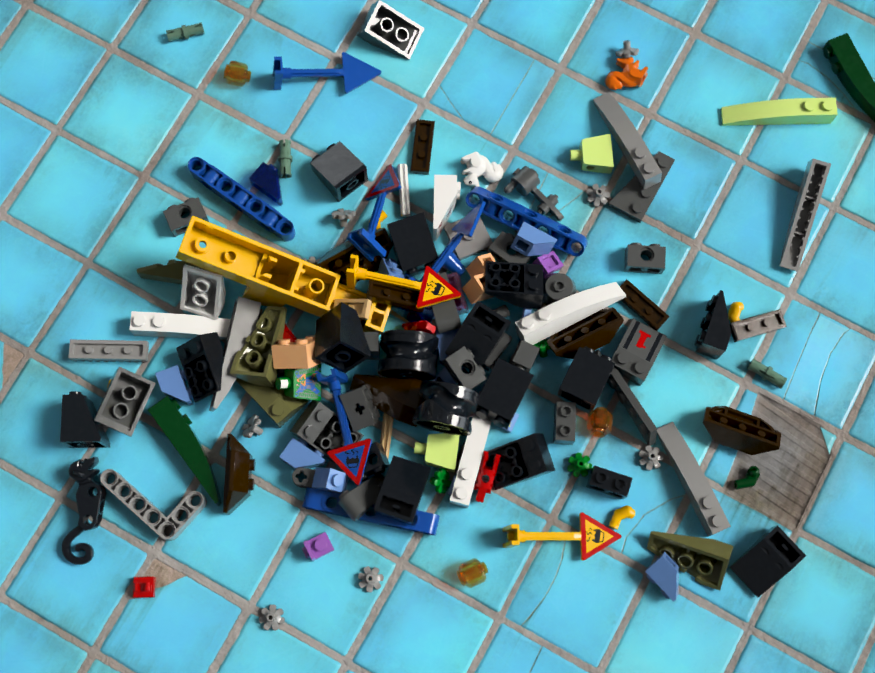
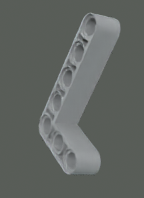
[100,469,207,541]

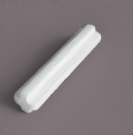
[397,164,411,217]

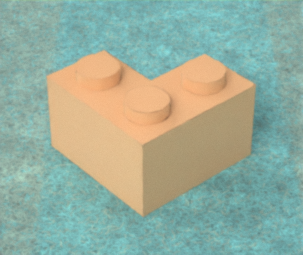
[462,253,496,304]
[271,335,323,369]

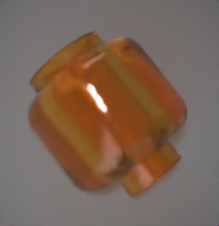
[223,61,251,87]
[587,407,613,438]
[457,558,488,588]

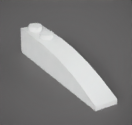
[515,282,626,345]
[129,311,231,340]
[449,391,492,508]

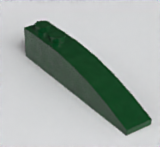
[823,33,875,122]
[148,396,222,506]

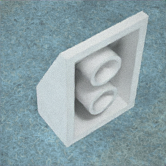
[433,175,461,241]
[180,264,226,320]

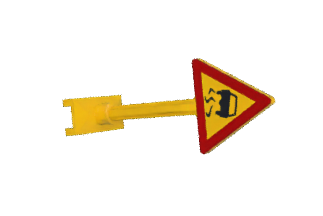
[346,254,461,309]
[502,512,621,561]

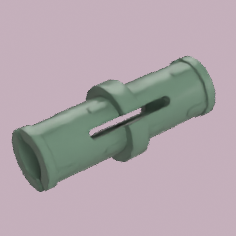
[166,22,205,42]
[278,139,293,178]
[747,358,787,389]

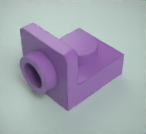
[532,250,564,278]
[302,532,334,561]

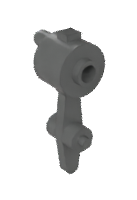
[504,166,564,221]

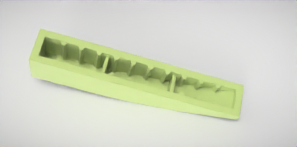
[721,98,838,126]

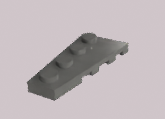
[608,151,675,223]
[607,367,657,446]

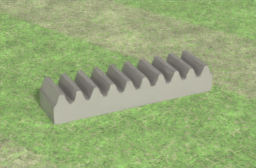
[68,339,149,363]

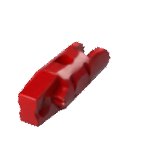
[402,320,436,334]
[474,451,501,503]

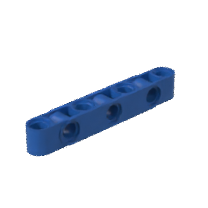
[188,157,295,241]
[465,186,588,256]
[302,488,440,536]

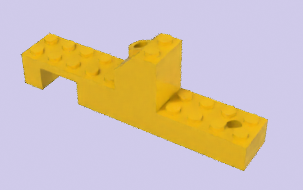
[175,216,392,335]

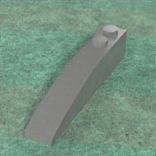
[593,92,662,190]
[779,159,831,272]
[209,297,263,412]
[657,422,731,537]

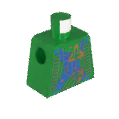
[275,364,321,401]

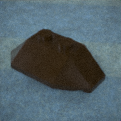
[317,228,393,285]
[547,307,624,359]
[703,406,781,455]
[223,434,255,515]

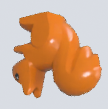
[605,56,648,90]

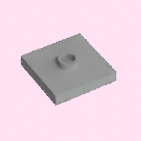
[444,217,493,261]

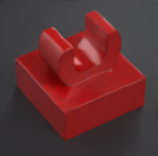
[133,577,155,598]

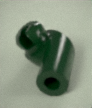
[734,466,760,490]

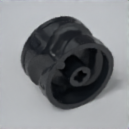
[378,330,439,381]
[412,381,479,436]

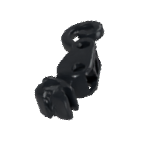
[62,457,106,565]

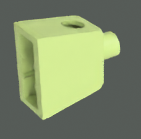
[570,134,614,174]
[414,433,460,473]

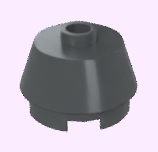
[542,273,576,305]

